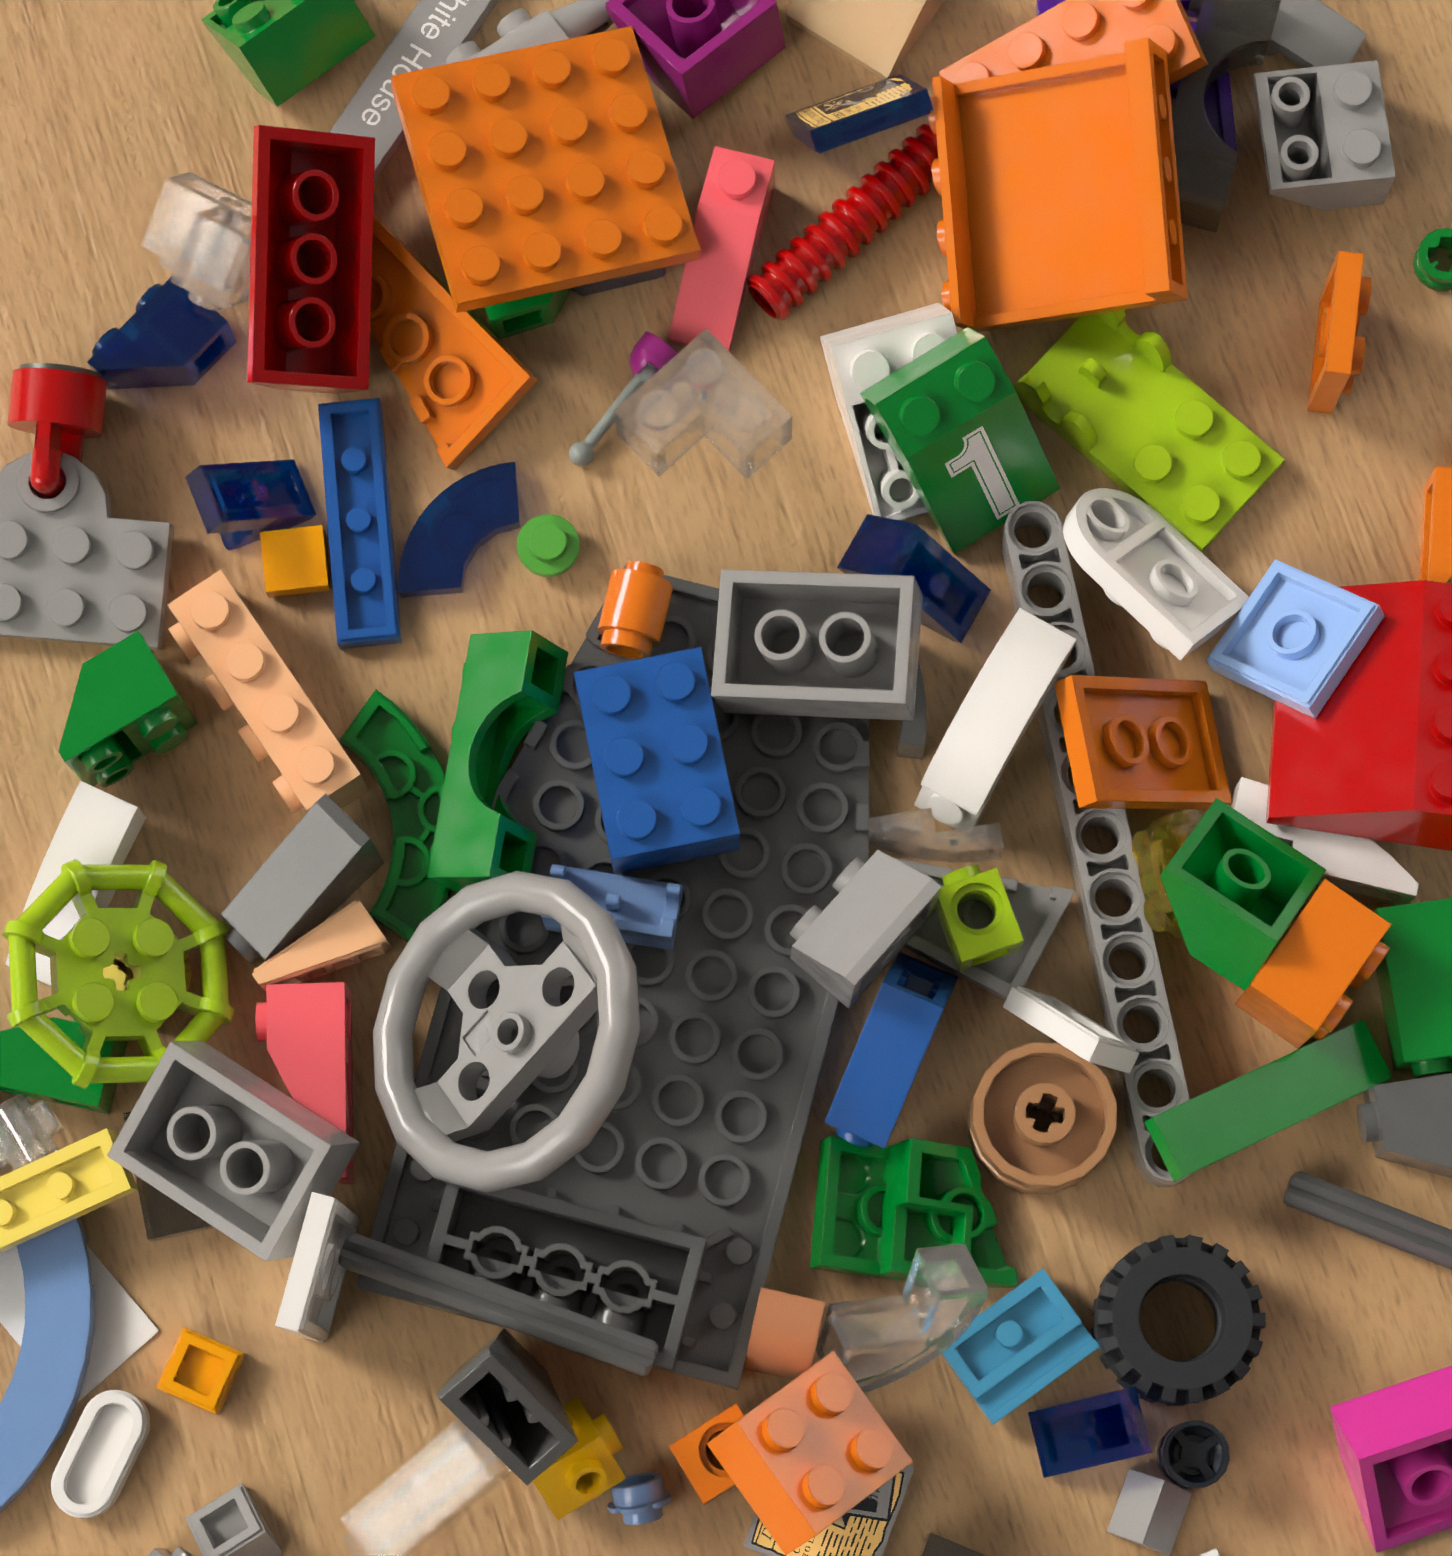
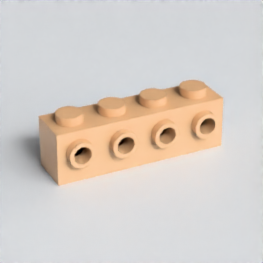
[167,569,369,814]

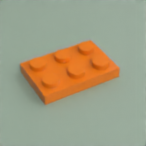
[1054,675,1232,810]

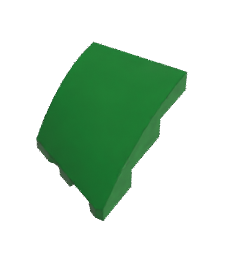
[810,1136,1017,1288]

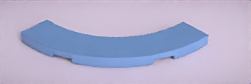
[0,1217,95,1513]

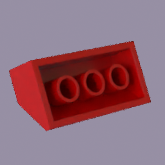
[247,125,375,394]

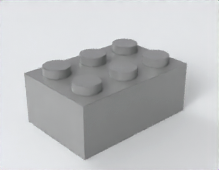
[711,569,923,721]
[107,1041,360,1261]

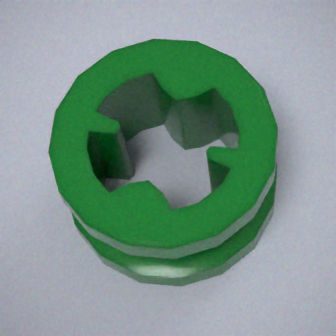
[1413,228,1452,291]

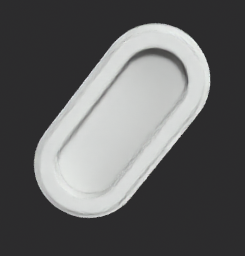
[51,1390,150,1518]

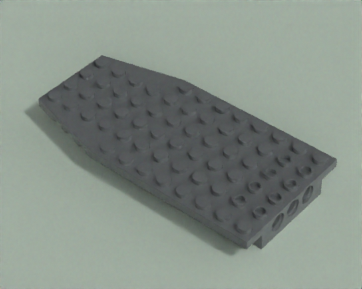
[356,565,869,1390]

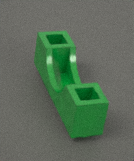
[427,630,568,893]

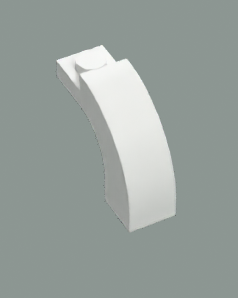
[914,608,1076,836]

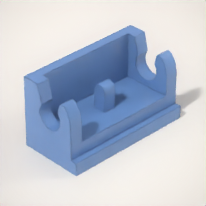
[541,864,684,950]

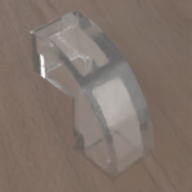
[815,1244,989,1393]

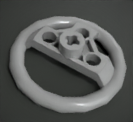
[373,871,640,1193]

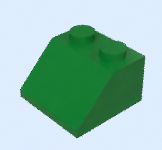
[1160,798,1326,991]

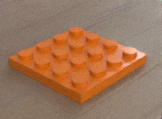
[391,26,700,313]

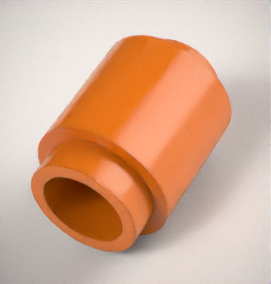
[597,561,673,660]

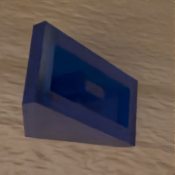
[1028,1386,1152,1478]

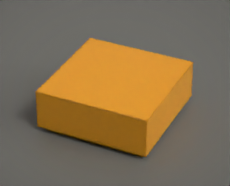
[260,525,331,598]
[156,1327,246,1415]

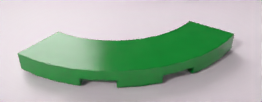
[339,689,452,942]

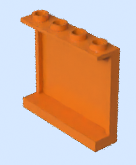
[927,37,1188,332]

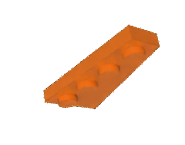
[370,212,538,470]

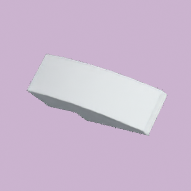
[1230,777,1419,905]
[5,781,147,987]

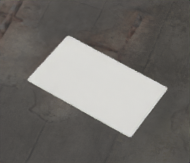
[0,1245,158,1403]

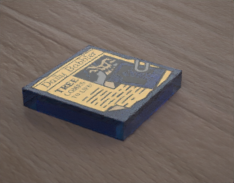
[786,74,933,154]

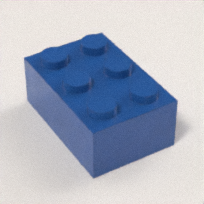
[574,647,740,874]

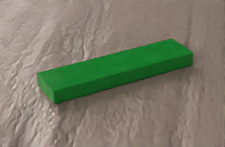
[1144,1020,1393,1182]

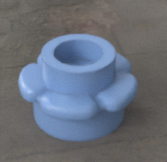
[607,1472,672,1525]

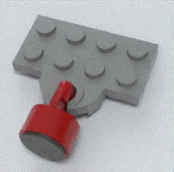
[0,363,174,650]

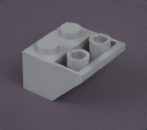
[1253,60,1396,210]

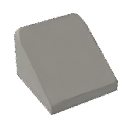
[185,1483,282,1556]

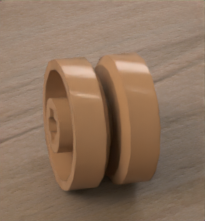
[968,1042,1117,1195]

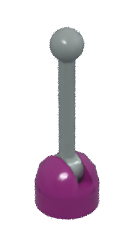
[569,331,685,466]

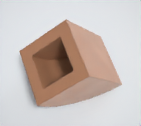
[744,1287,826,1380]

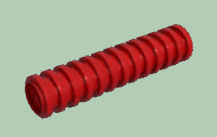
[747,124,938,321]

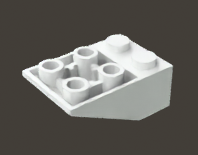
[820,303,957,527]

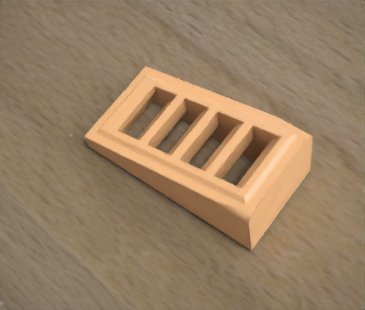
[252,900,392,992]

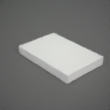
[275,1192,360,1343]

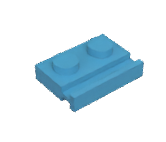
[936,1268,1099,1425]

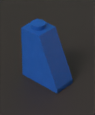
[824,952,959,1148]

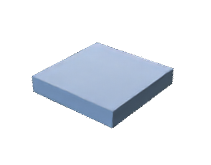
[1206,559,1385,719]

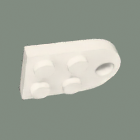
[1063,488,1249,661]

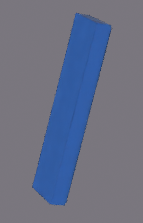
[318,398,402,649]

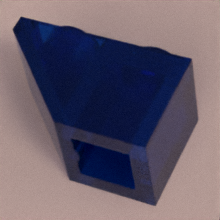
[87,274,237,390]

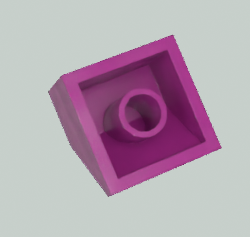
[605,0,786,119]

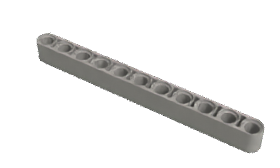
[1001,501,1190,1187]

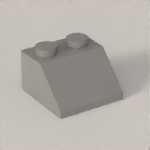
[790,850,942,1009]

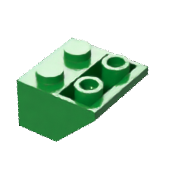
[201,0,376,107]
[58,630,198,787]

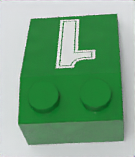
[860,327,1061,554]

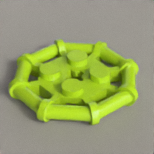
[3,859,235,1089]

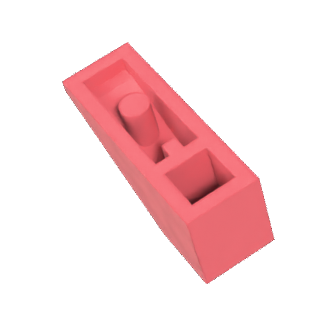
[668,146,775,357]
[255,982,354,1184]

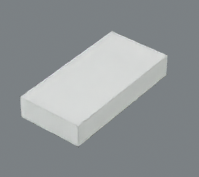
[1003,986,1139,1074]

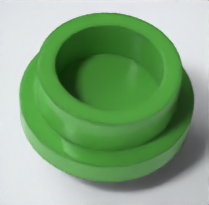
[517,514,580,577]

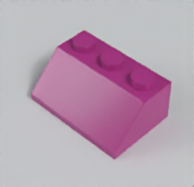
[1330,1366,1452,1553]

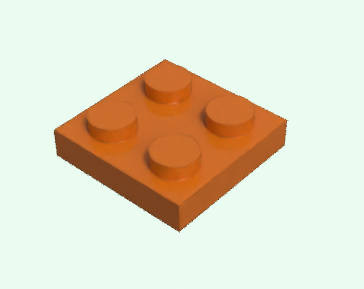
[1307,251,1372,414]

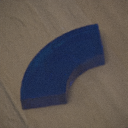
[398,462,521,598]

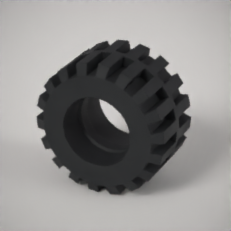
[1092,1235,1266,1406]

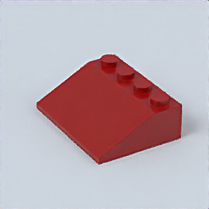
[1266,580,1452,851]

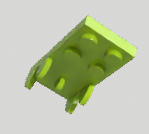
[1014,310,1285,553]

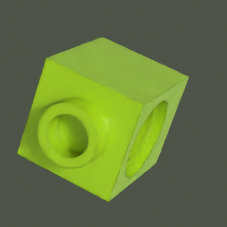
[935,865,1024,972]

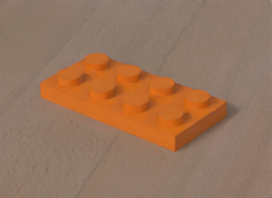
[939,0,1208,85]

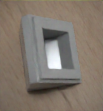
[1106,1469,1192,1556]

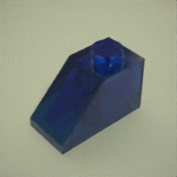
[837,514,991,643]

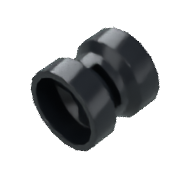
[1156,1420,1230,1489]

